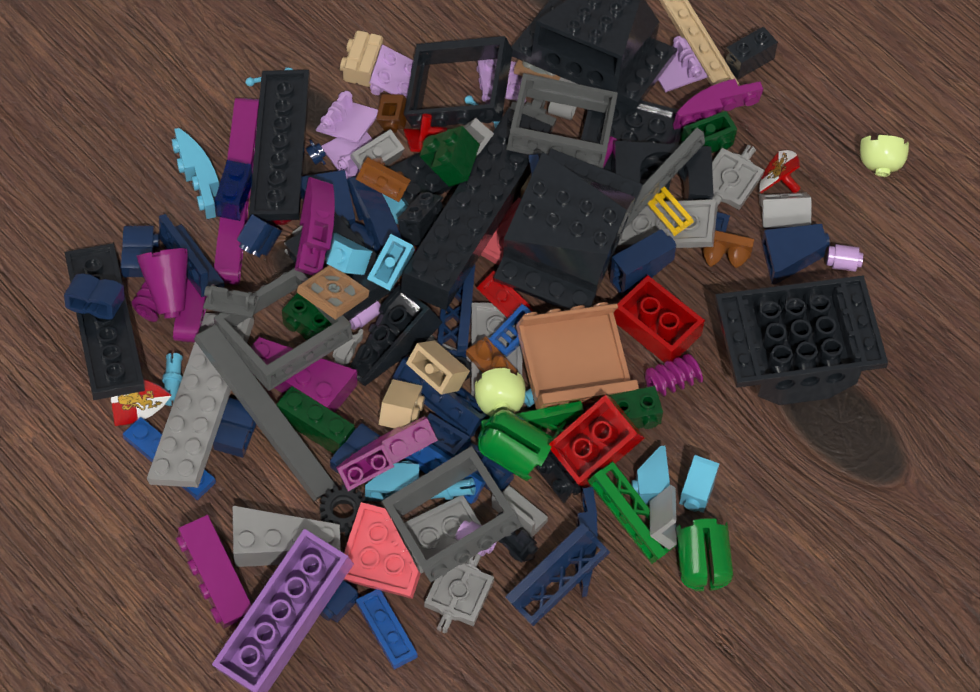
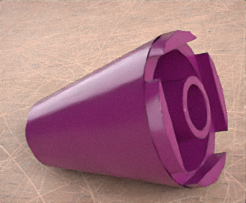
[137,248,188,319]

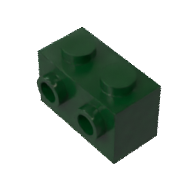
[680,111,737,153]
[282,293,332,341]
[607,386,663,429]

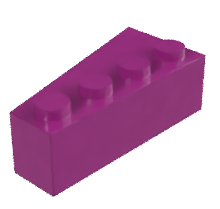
[251,337,358,413]
[176,515,252,629]

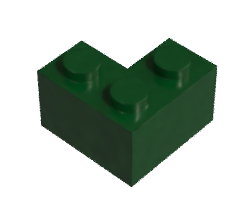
[419,126,480,187]

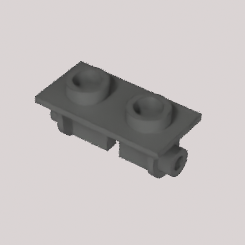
[203,284,260,318]

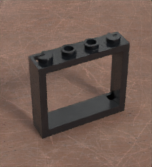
[404,36,513,129]

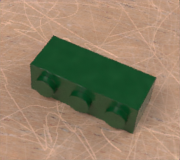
[277,386,355,454]

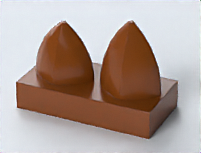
[356,157,411,202]
[702,231,754,268]
[466,337,518,375]

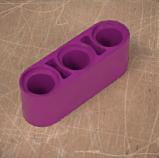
[173,278,207,343]

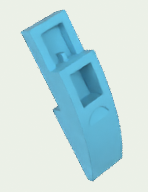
[171,128,220,219]

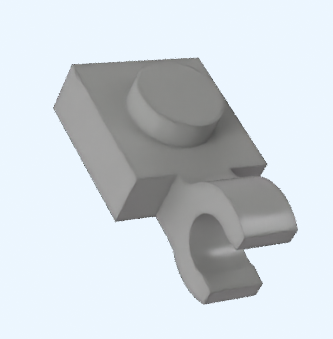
[333,328,363,367]

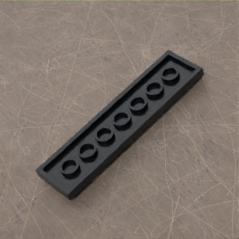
[249,70,310,221]
[64,243,145,401]

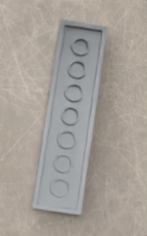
[147,313,254,488]

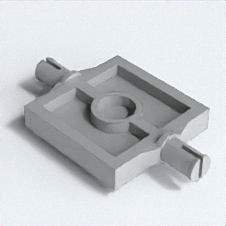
[712,145,764,210]
[424,554,494,633]

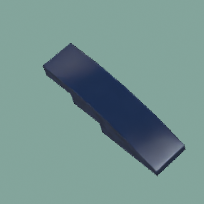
[347,177,402,251]
[427,413,514,492]
[574,487,598,597]

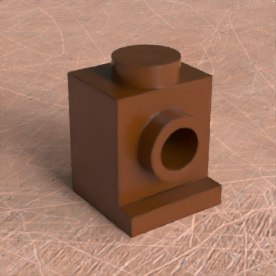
[376,94,407,133]

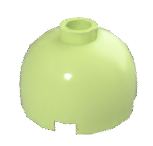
[860,135,909,177]
[474,368,526,417]

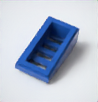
[489,304,531,357]

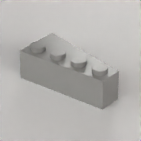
[233,506,341,567]

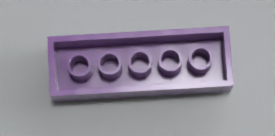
[212,529,354,692]

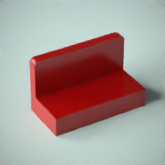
[477,271,533,319]

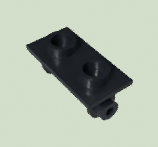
[535,450,582,503]
[496,511,539,563]

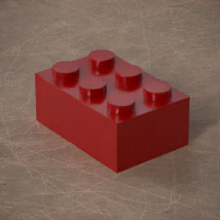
[614,275,705,363]
[548,395,645,488]

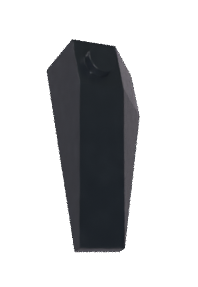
[350,285,443,386]

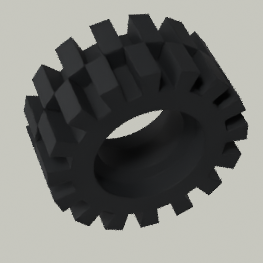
[320,485,366,537]

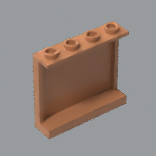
[516,302,639,410]

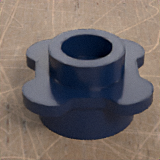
[305,140,327,165]

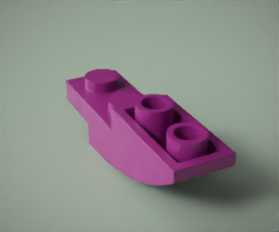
[673,79,763,130]
[295,177,335,276]
[336,416,438,491]

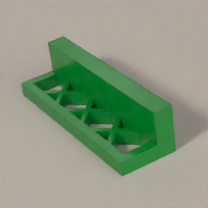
[481,401,584,444]
[588,462,677,564]

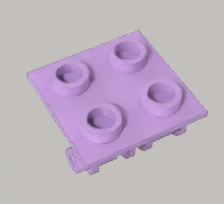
[658,36,708,92]
[369,45,413,98]
[476,59,526,104]
[316,91,378,144]
[321,132,373,178]

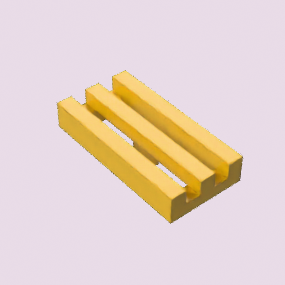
[647,186,694,237]

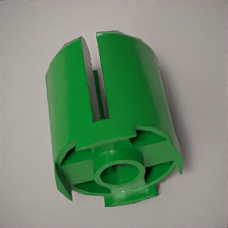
[478,410,553,481]
[676,519,733,591]

